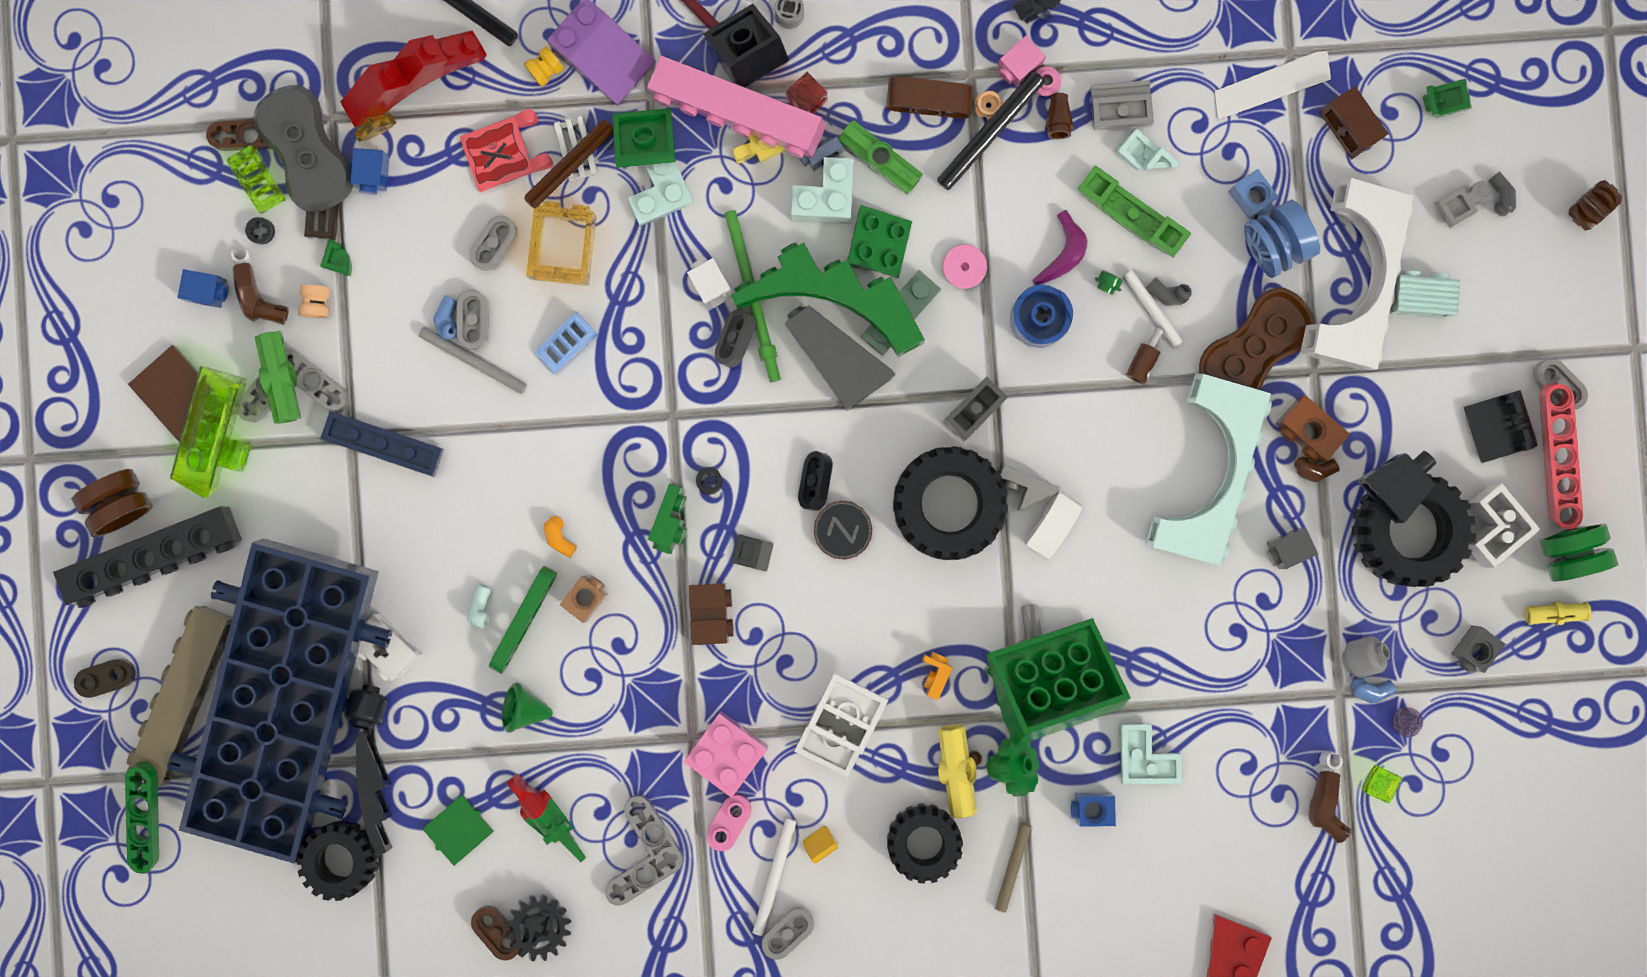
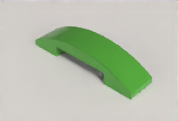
[1077,165,1192,258]

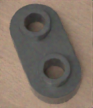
[715,309,756,368]

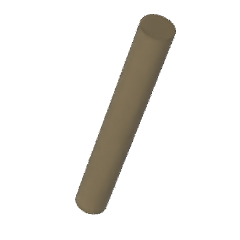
[995,823,1032,913]

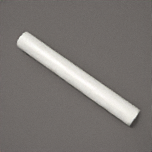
[1123,269,1183,348]

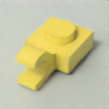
[732,134,786,164]

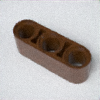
[886,77,973,119]

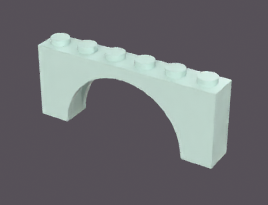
[1146,374,1272,566]

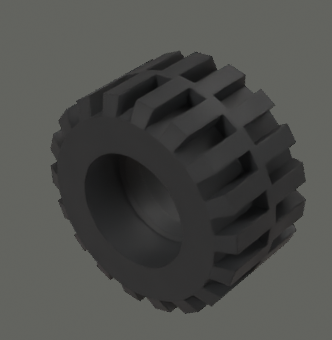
[887,803,963,884]
[297,820,380,901]

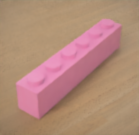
[647,56,826,158]

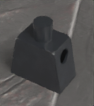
[1357,451,1437,524]

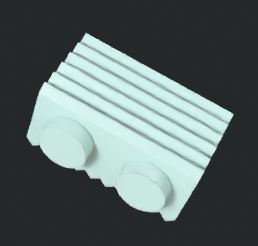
[1391,271,1460,318]

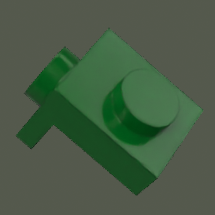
[1423,79,1472,118]

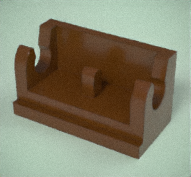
[1319,86,1389,159]

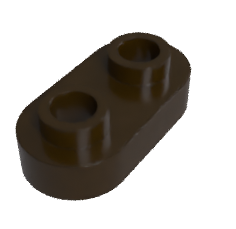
[74,659,136,698]

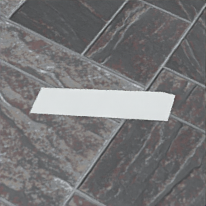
[1215,51,1331,120]

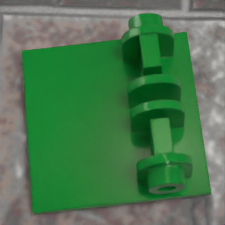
[847,205,912,278]

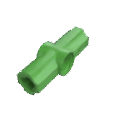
[839,120,923,195]
[255,331,301,424]

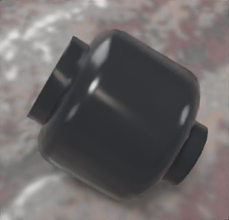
[344,684,387,730]

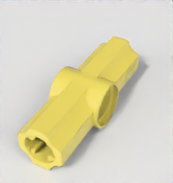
[938,724,977,818]

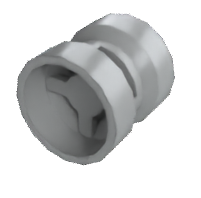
[775,0,804,29]

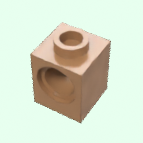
[560,575,608,623]

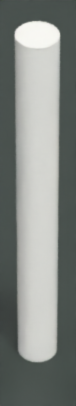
[752,818,797,936]

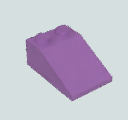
[547,0,656,106]

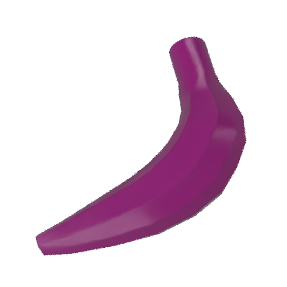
[1032,210,1088,285]

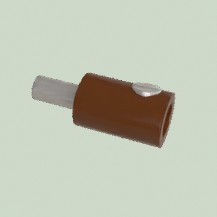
[1125,327,1164,385]

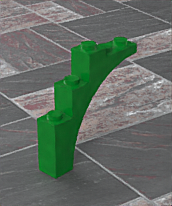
[731,242,925,357]

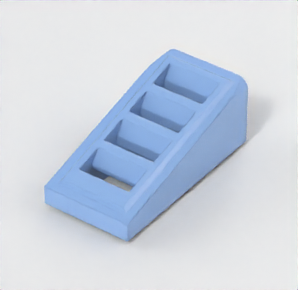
[535,311,598,374]

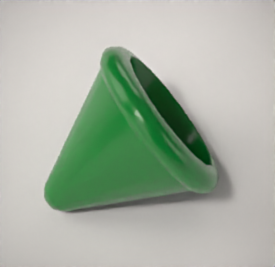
[502,682,553,733]

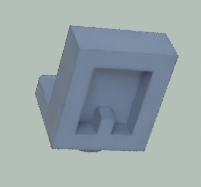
[799,136,843,171]

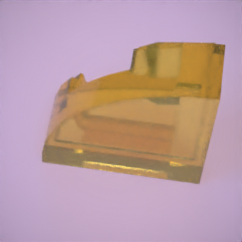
[355,114,396,142]

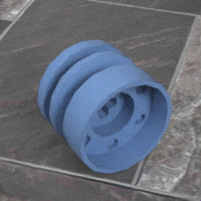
[1244,199,1320,278]

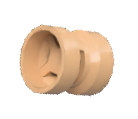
[298,285,331,318]

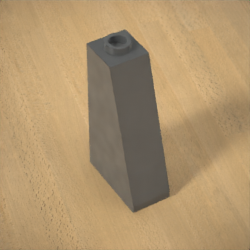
[785,305,896,411]

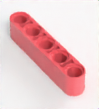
[1539,383,1583,530]

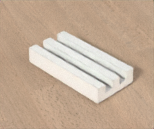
[554,116,598,181]

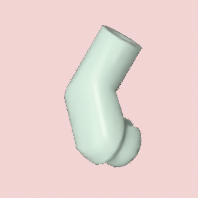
[467,584,492,628]

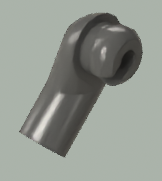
[1488,172,1516,217]
[1146,278,1192,306]

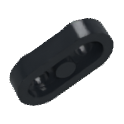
[798,451,833,511]

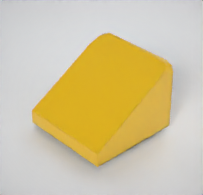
[803,826,838,864]

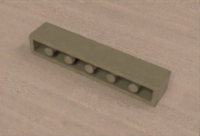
[126,606,233,787]

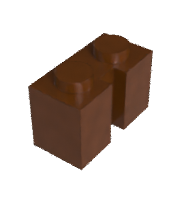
[689,583,734,645]

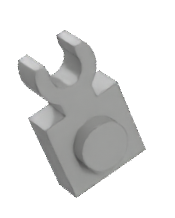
[1435,180,1493,228]

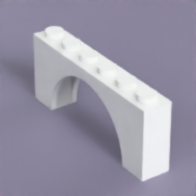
[1300,178,1414,370]

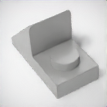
[999,466,1060,511]

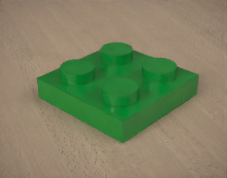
[612,108,676,168]

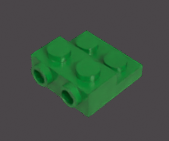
[648,483,688,554]

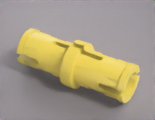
[1525,601,1592,625]

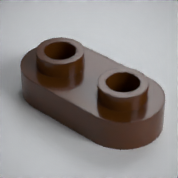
[471,905,521,961]

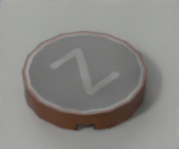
[814,501,872,560]

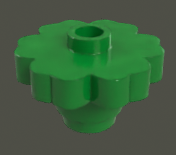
[987,736,1039,797]

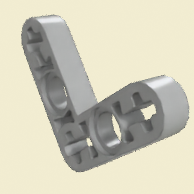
[237,349,350,423]
[605,795,683,906]

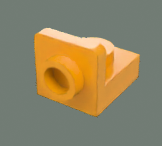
[922,652,953,700]

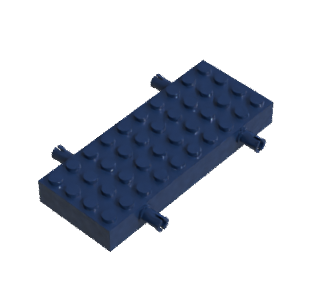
[167,538,393,864]

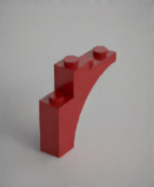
[340,30,487,127]

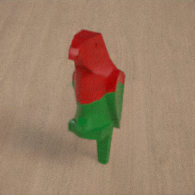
[506,773,586,862]

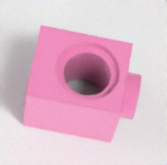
[998,35,1046,87]

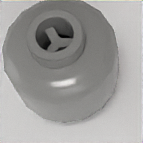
[1342,636,1390,678]

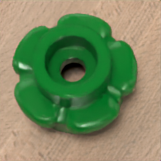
[1095,270,1123,295]

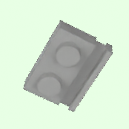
[1090,80,1154,130]

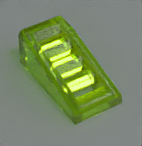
[226,145,286,214]

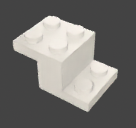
[794,673,888,778]

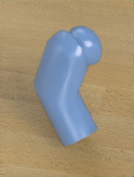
[433,295,457,340]
[1351,678,1397,703]

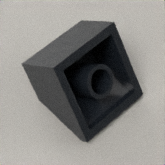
[703,4,789,88]

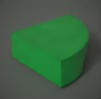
[320,239,352,277]

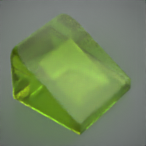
[223,439,251,472]
[1362,765,1402,804]

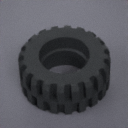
[893,446,1008,560]
[1352,474,1476,587]

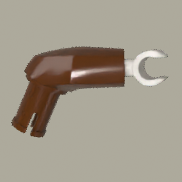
[231,248,289,325]
[1308,751,1351,843]

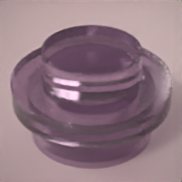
[1392,707,1423,737]

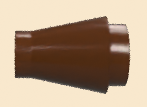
[1045,93,1074,139]

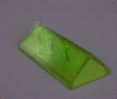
[170,366,247,498]

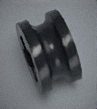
[245,217,275,245]
[696,467,723,495]

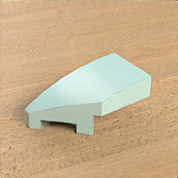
[1115,128,1180,170]

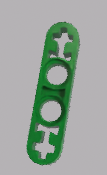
[488,566,558,674]
[125,761,159,874]

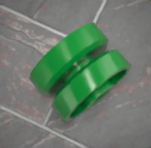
[1540,523,1618,582]

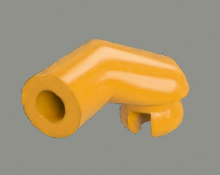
[543,516,577,559]

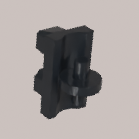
[1012,0,1061,24]

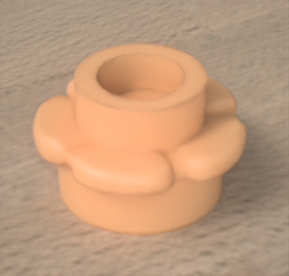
[975,91,1003,120]

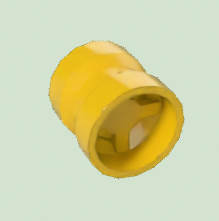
[523,46,565,87]

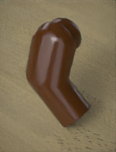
[1294,457,1340,482]

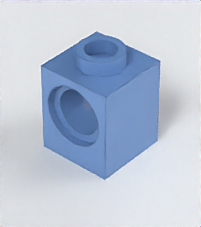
[1228,169,1279,219]

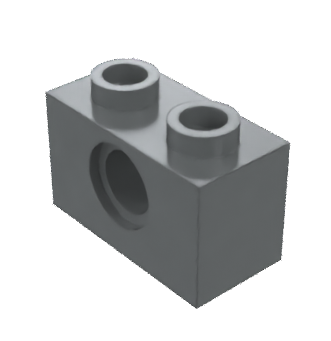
[943,376,1008,442]

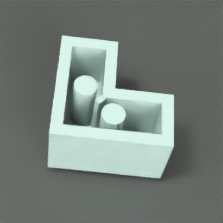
[791,157,854,224]

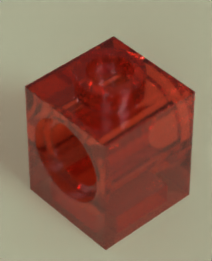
[786,72,828,114]

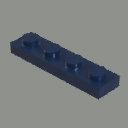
[320,411,444,477]

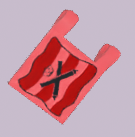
[460,109,554,192]

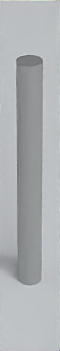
[418,327,527,394]

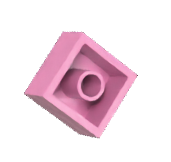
[684,711,768,798]

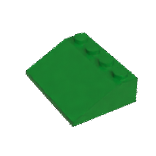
[986,618,1131,747]

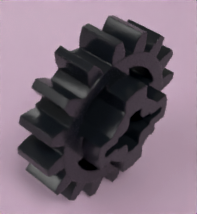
[505,894,571,962]

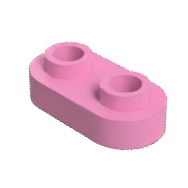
[706,794,751,851]

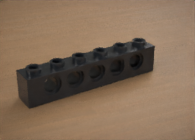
[53,506,242,608]

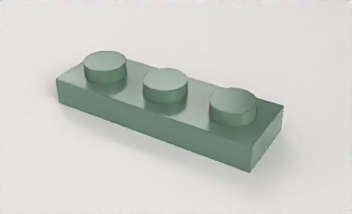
[861,270,941,356]

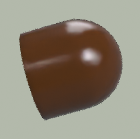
[969,750,982,766]

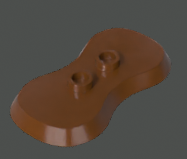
[1199,288,1315,390]

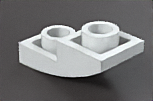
[1025,491,1083,560]

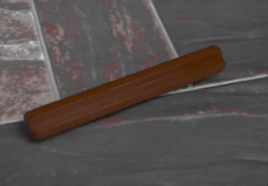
[524,120,613,209]

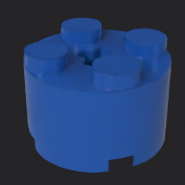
[1010,284,1073,348]

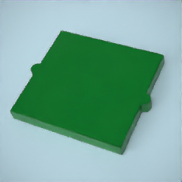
[422,794,494,866]

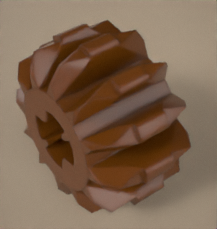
[1568,180,1622,231]

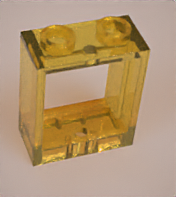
[526,201,597,286]

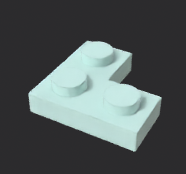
[628,162,694,227]
[1120,723,1182,785]

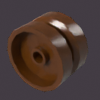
[71,469,153,537]

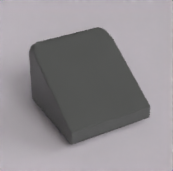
[732,534,773,571]

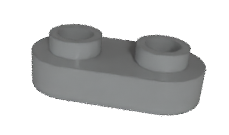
[469,216,517,271]
[457,290,488,350]
[1533,359,1588,409]
[762,907,814,960]

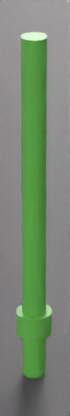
[724,210,781,383]

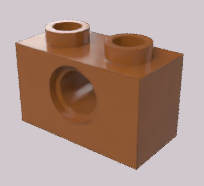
[1275,395,1350,462]

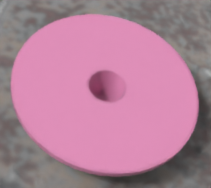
[943,245,987,289]

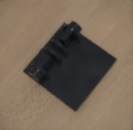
[1463,390,1538,463]

